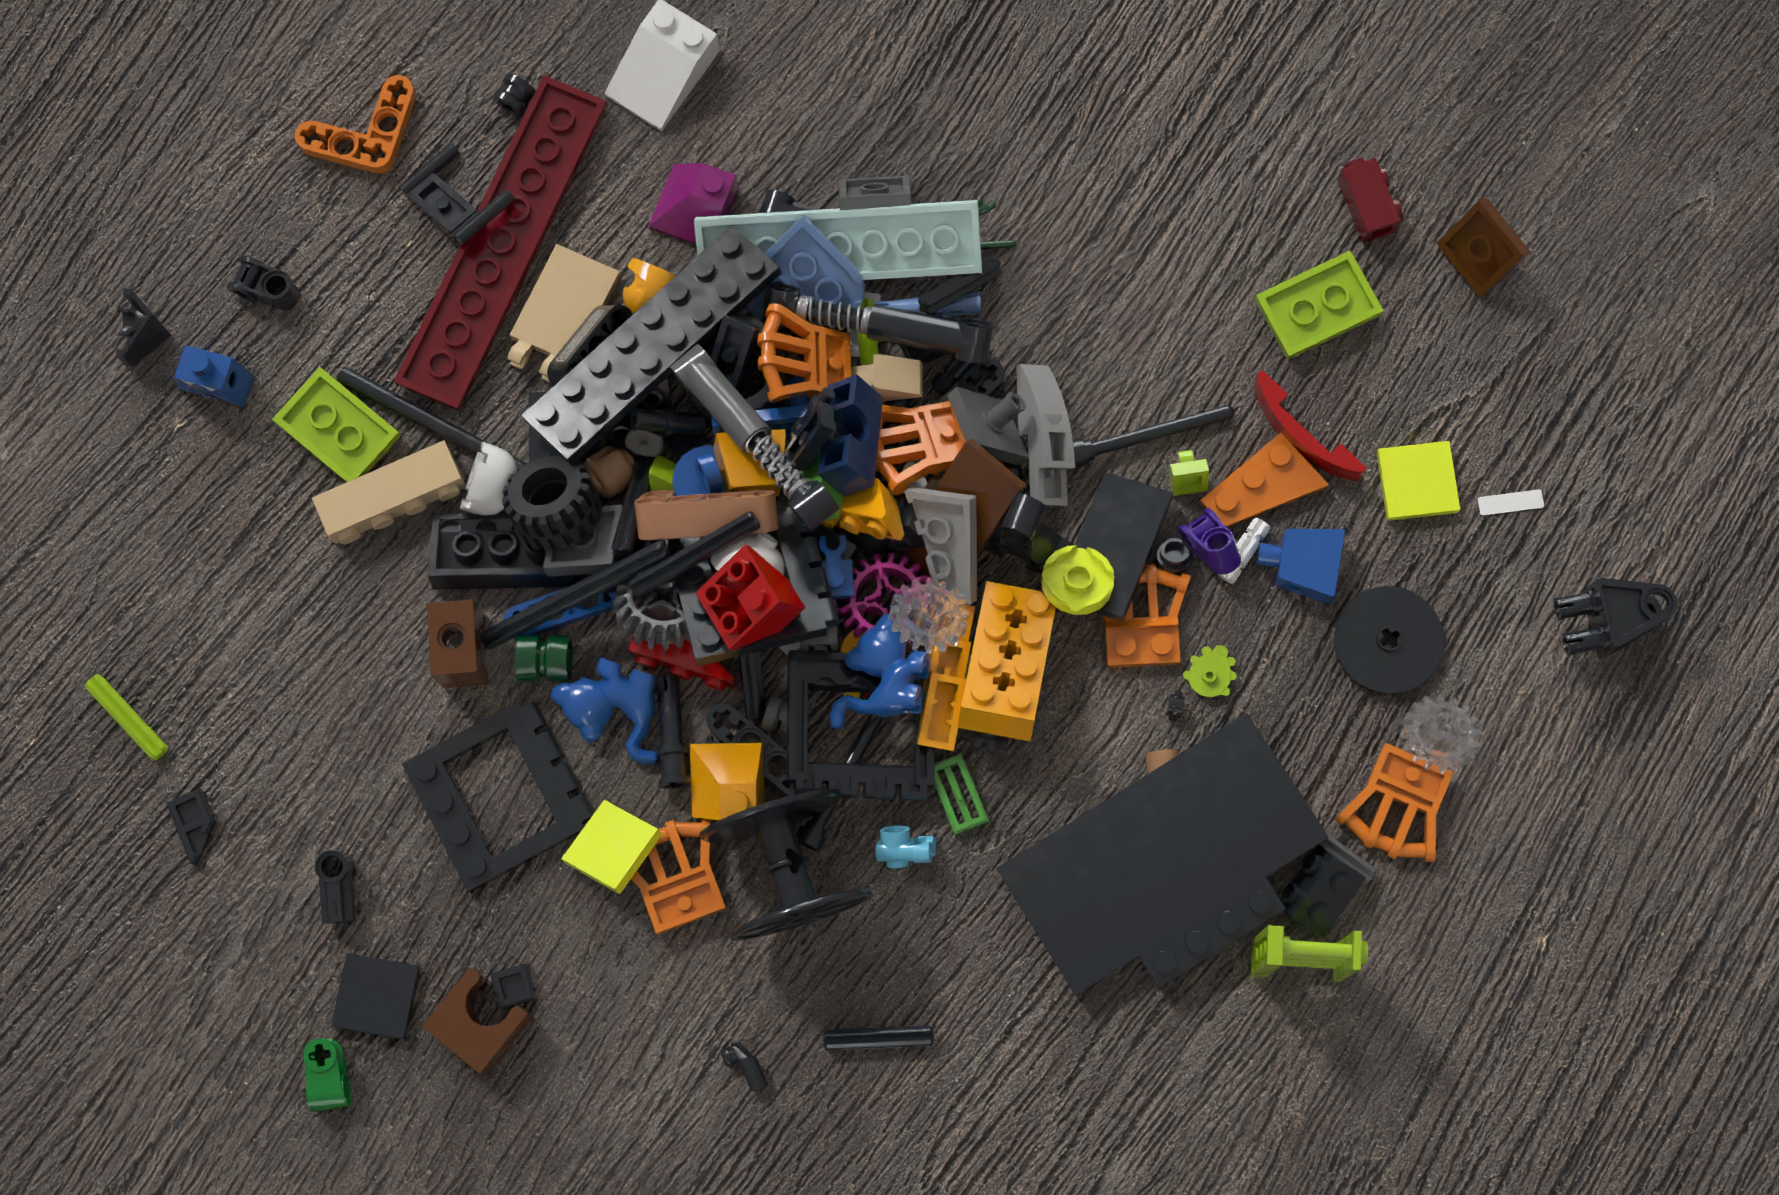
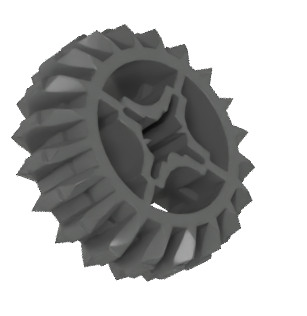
[614,567,691,652]

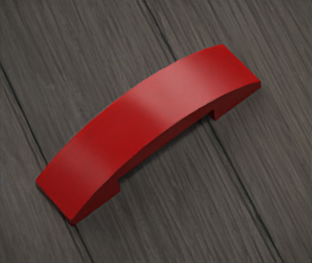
[1254,370,1367,482]

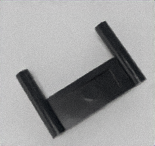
[398,143,515,245]

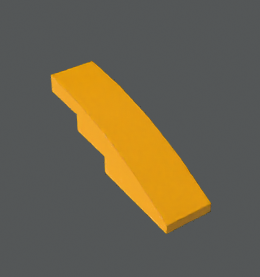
[917,600,975,751]

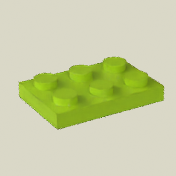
[1254,250,1384,360]
[272,367,401,483]

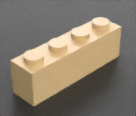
[312,440,466,544]

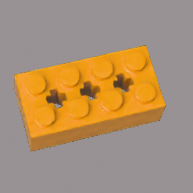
[958,581,1056,742]

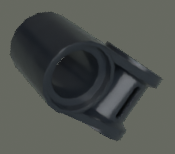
[227,255,300,311]

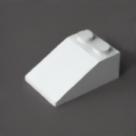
[604,0,720,132]

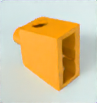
[713,429,786,497]

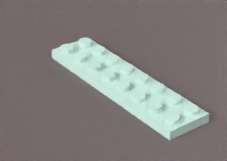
[694,200,982,280]

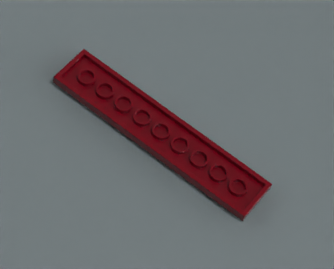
[394,75,608,412]

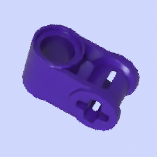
[1178,508,1241,575]

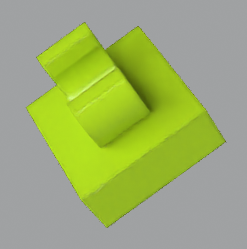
[1170,450,1209,496]

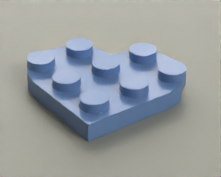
[747,215,866,325]

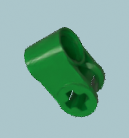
[303,1038,351,1112]

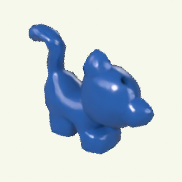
[830,614,931,730]
[551,657,659,765]

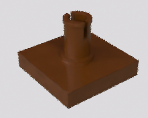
[1437,197,1530,297]

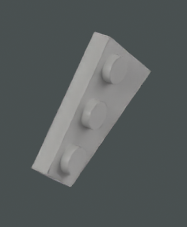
[905,487,977,605]

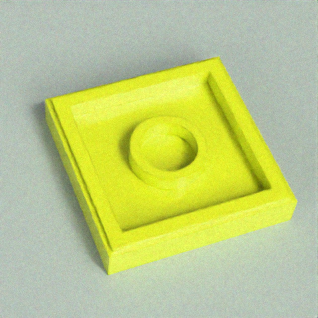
[1376,441,1460,521]
[561,800,663,894]

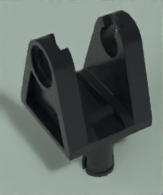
[1553,578,1677,659]

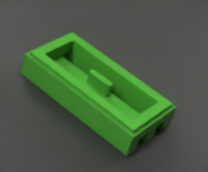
[934,754,989,836]

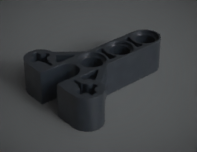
[983,493,1075,575]

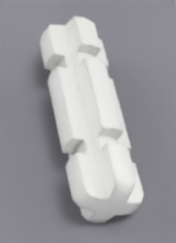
[1218,518,1270,584]

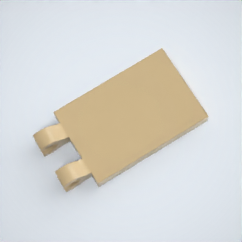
[507,244,621,382]

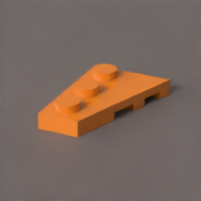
[1199,433,1329,528]

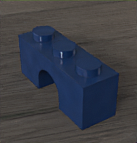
[818,374,883,497]

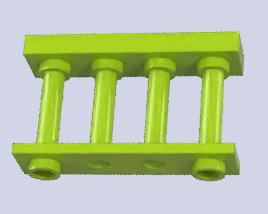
[1251,925,1368,982]

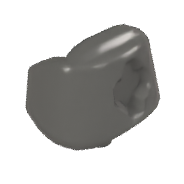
[625,429,663,457]

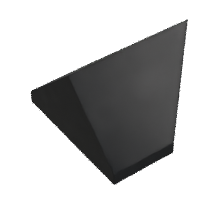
[116,288,171,367]

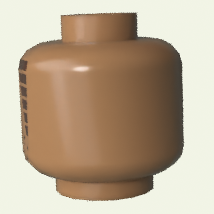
[584,446,635,499]

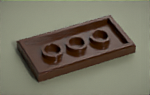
[900,438,1027,579]

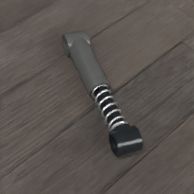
[670,344,840,532]

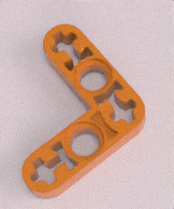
[295,75,416,174]

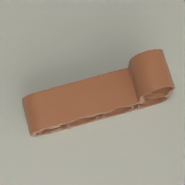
[634,490,779,540]

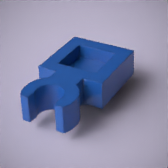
[819,535,854,599]

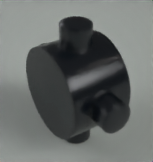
[1166,690,1185,722]

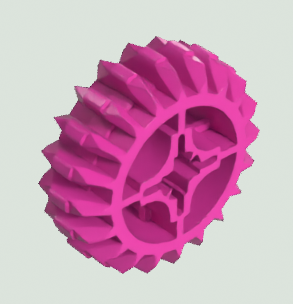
[838,553,935,645]

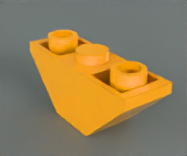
[822,478,904,540]

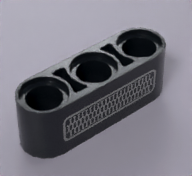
[547,304,633,386]

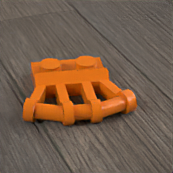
[757,303,851,403]
[875,401,966,495]
[1101,564,1191,668]
[1335,743,1454,862]
[631,819,726,935]

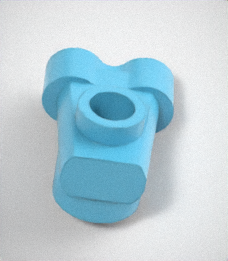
[876,826,936,868]

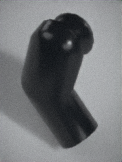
[720,1042,768,1092]

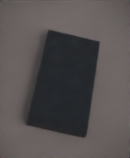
[1075,472,1173,622]

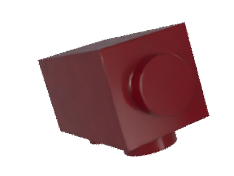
[1338,158,1403,243]

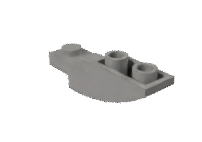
[1016,364,1075,507]

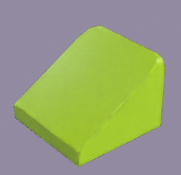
[649,455,677,492]

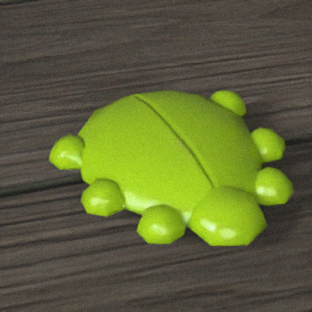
[1183,645,1237,697]

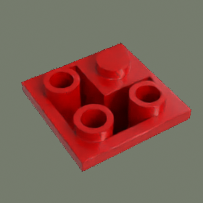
[696,545,806,651]

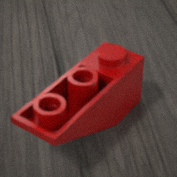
[628,635,736,691]

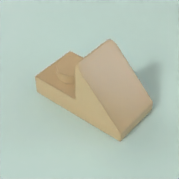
[851,354,922,402]

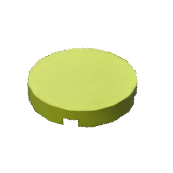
[1041,546,1114,615]

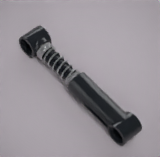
[761,283,993,363]

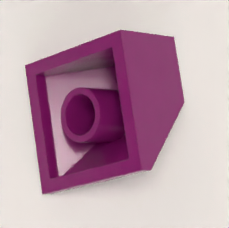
[648,163,739,245]

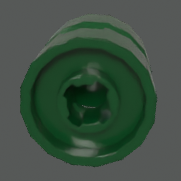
[515,635,573,683]

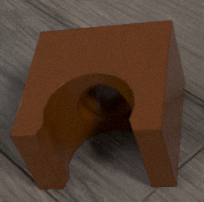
[427,599,488,688]
[422,967,534,1075]

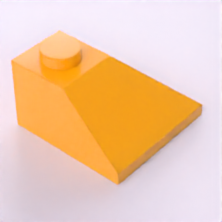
[690,743,765,820]

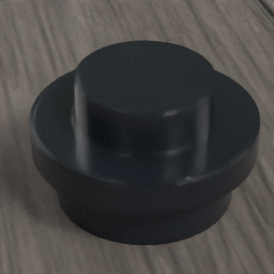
[1156,538,1193,573]

